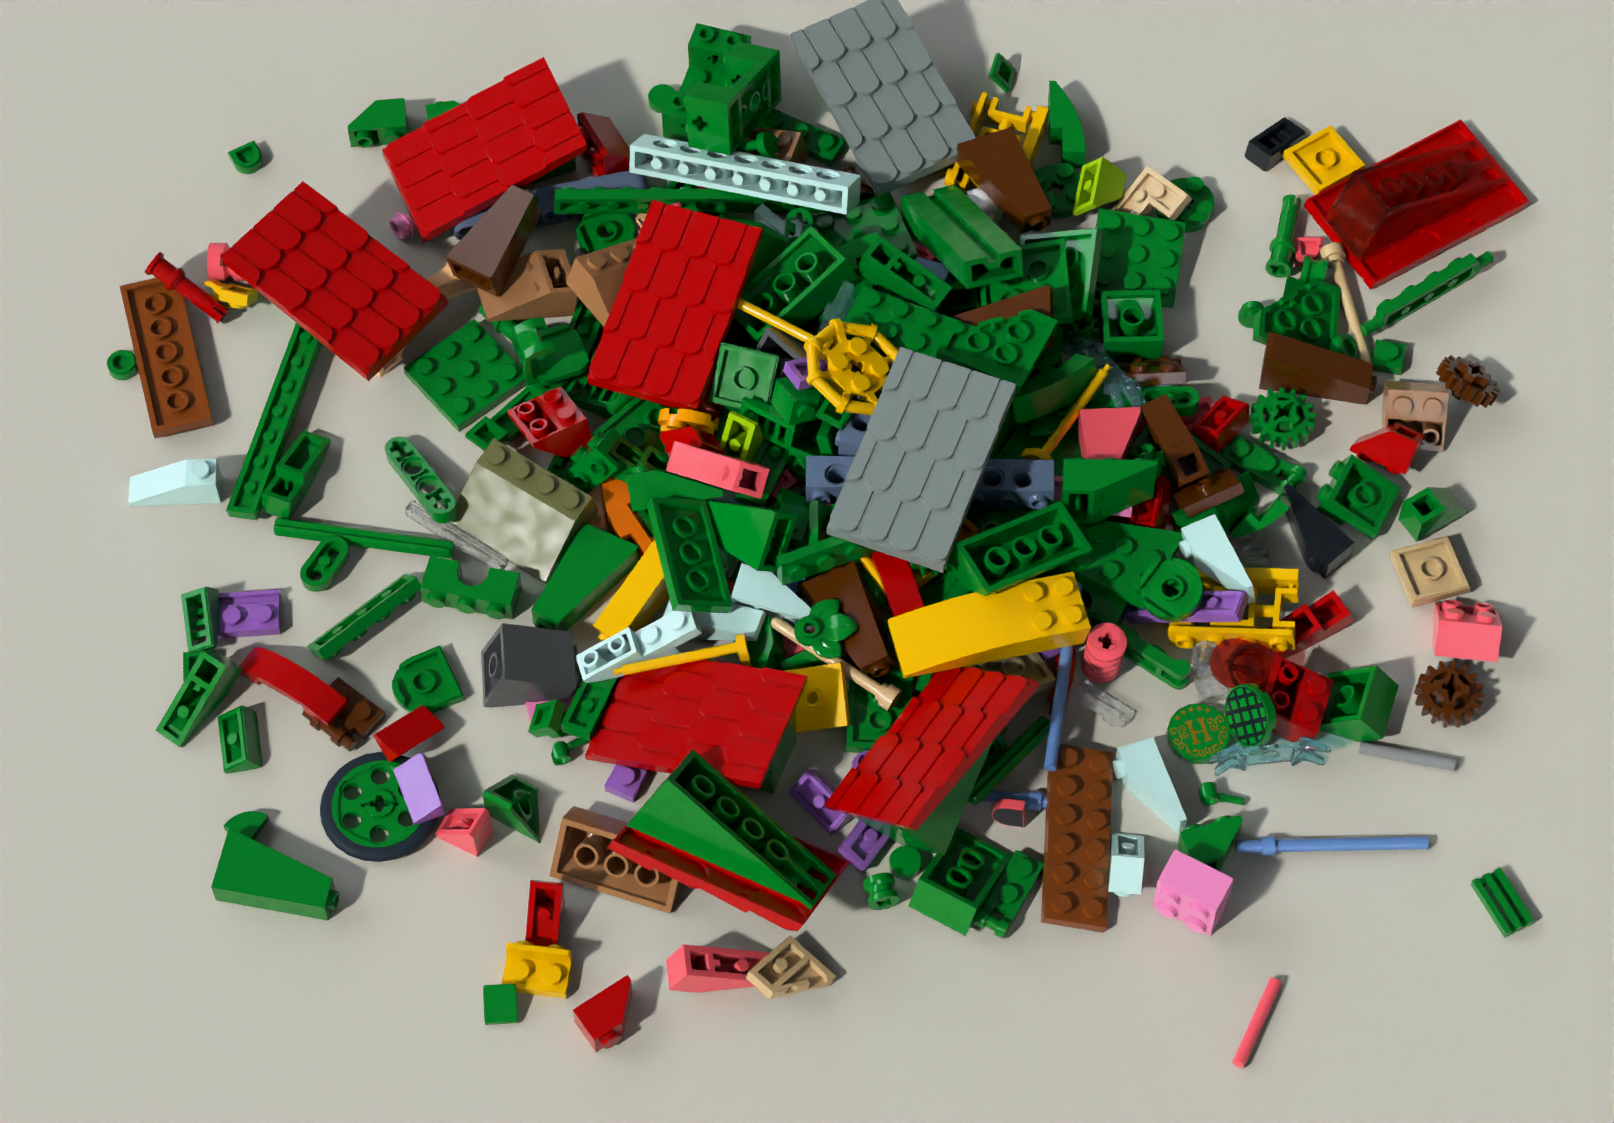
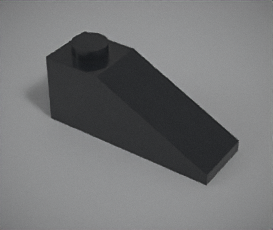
[1283,483,1355,579]

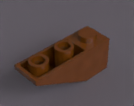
[1139,394,1210,490]

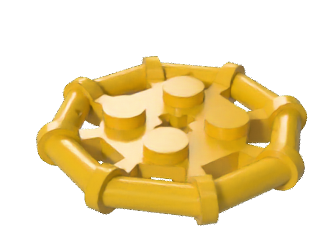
[804,318,899,415]

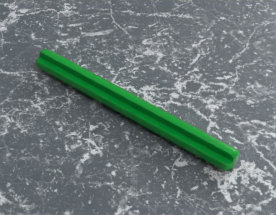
[274,518,454,559]

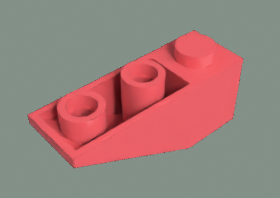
[666,441,770,499]

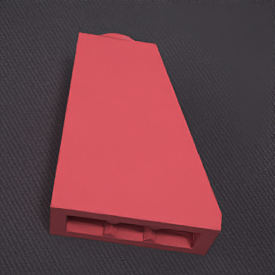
[1077,407,1141,460]

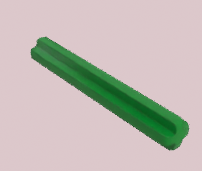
[968,716,1050,806]

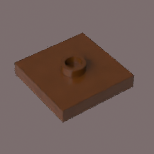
[1172,467,1245,517]

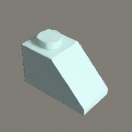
[1108,833,1145,897]

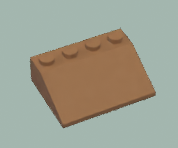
[566,238,637,327]

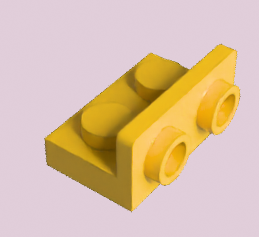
[502,940,573,999]

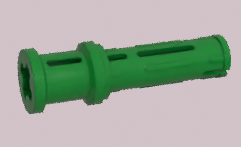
[1265,194,1301,278]

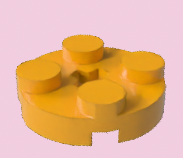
[658,408,720,435]

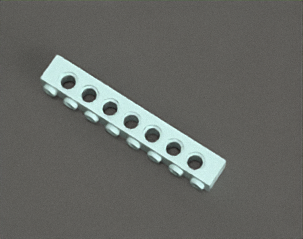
[629,134,861,215]

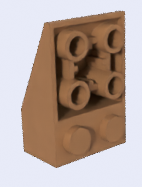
[476,249,578,322]

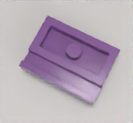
[218,589,281,639]

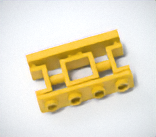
[944,92,1049,194]
[1168,566,1301,652]

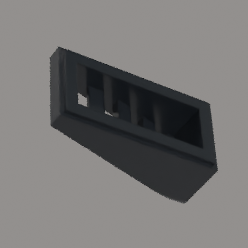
[1245,117,1307,171]

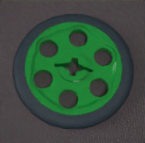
[320,752,440,862]

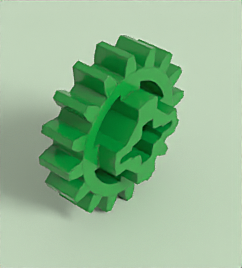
[1249,387,1316,450]

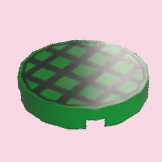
[1224,683,1277,747]

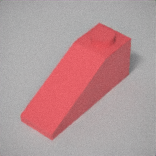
[666,944,770,993]

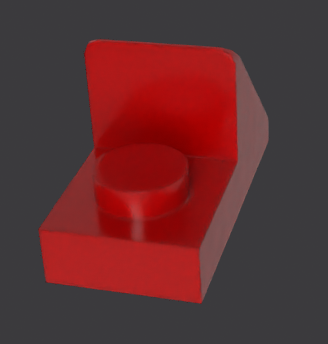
[525,880,565,947]

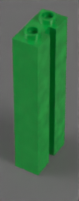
[901,184,1023,289]

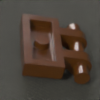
[1120,356,1187,386]
[302,677,386,751]

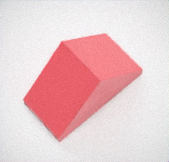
[434,808,493,857]

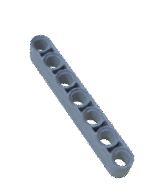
[453,171,650,241]

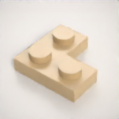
[1112,165,1192,221]

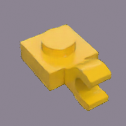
[204,279,258,309]

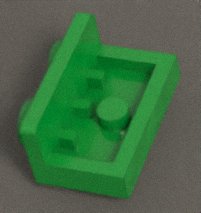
[563,427,621,494]

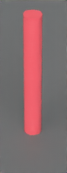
[1232,978,1282,1068]

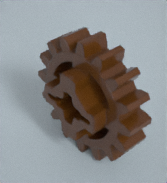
[1436,355,1500,408]
[1414,661,1485,728]

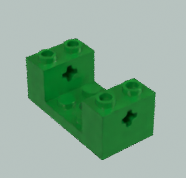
[661,23,751,142]
[684,42,782,155]

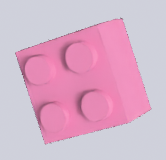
[1153,849,1234,936]

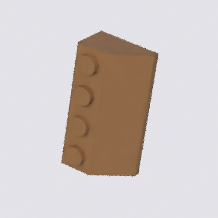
[549,806,682,913]

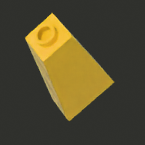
[593,539,669,641]

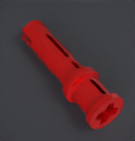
[144,252,230,324]

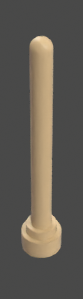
[1320,242,1372,363]
[770,617,902,712]

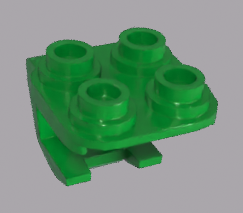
[512,317,589,386]

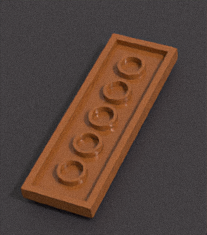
[120,278,214,439]
[1041,744,1113,933]

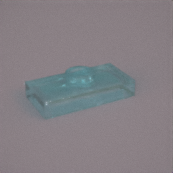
[820,280,855,331]

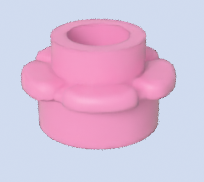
[389,212,415,240]

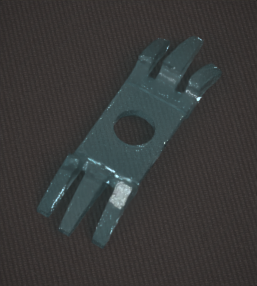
[1063,338,1146,408]
[1208,736,1331,776]

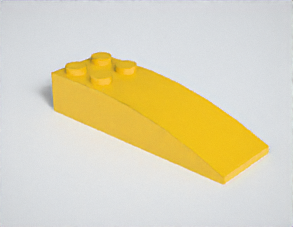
[887,572,1091,678]

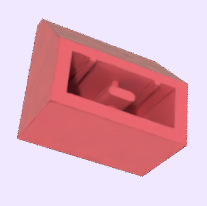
[1432,599,1503,662]

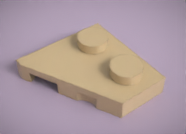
[746,935,836,999]

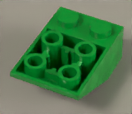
[1061,457,1157,524]

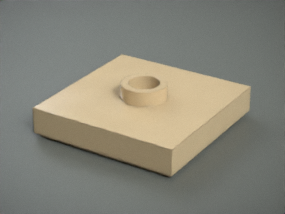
[1389,536,1471,608]

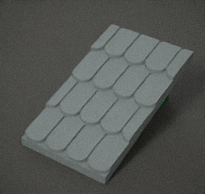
[790,0,975,197]
[827,347,1016,573]

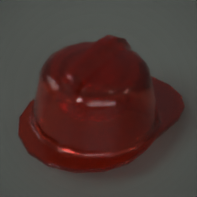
[1210,638,1277,692]

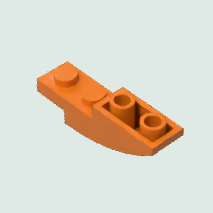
[601,476,655,559]

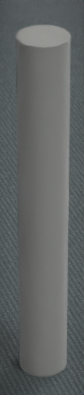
[1359,741,1456,771]

